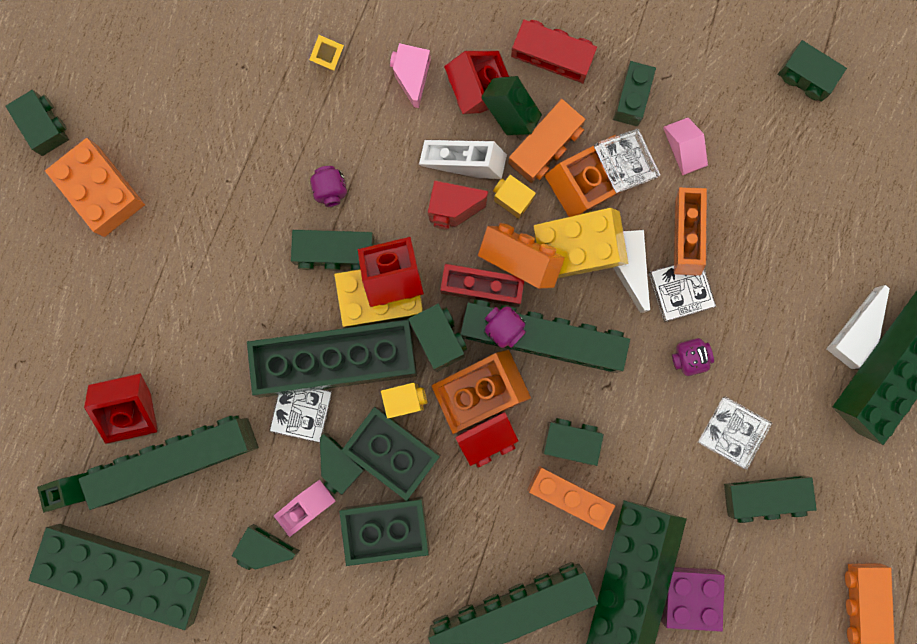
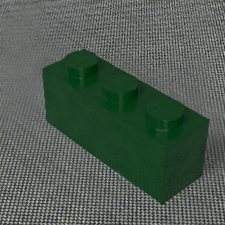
[291,230,375,271]
[724,475,817,523]

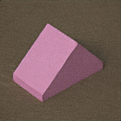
[663,118,708,176]

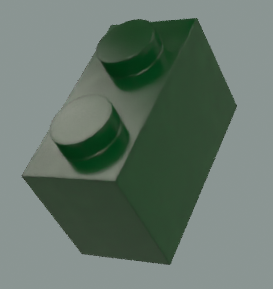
[777,40,847,102]
[613,61,656,127]
[481,76,542,136]
[5,89,69,156]
[542,418,604,466]

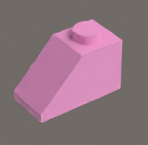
[390,43,431,108]
[274,480,335,537]

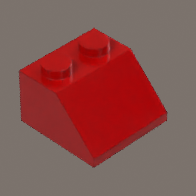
[444,51,509,114]
[428,181,488,230]
[358,237,424,307]
[84,373,158,444]
[455,412,519,468]

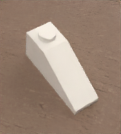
[419,140,507,179]
[613,230,650,313]
[827,285,890,369]

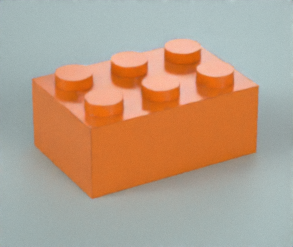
[45,138,145,237]

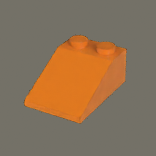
[544,135,629,217]
[431,350,531,434]

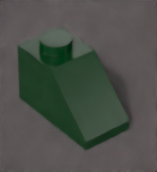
[320,433,365,495]
[37,472,88,513]
[232,524,300,570]

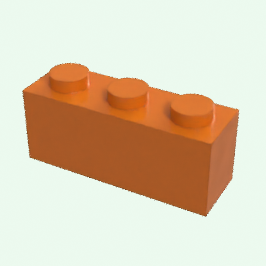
[508,99,586,184]
[674,187,707,276]
[478,223,565,289]
[527,466,615,530]
[845,563,895,644]

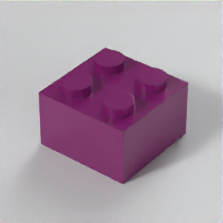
[661,567,725,632]

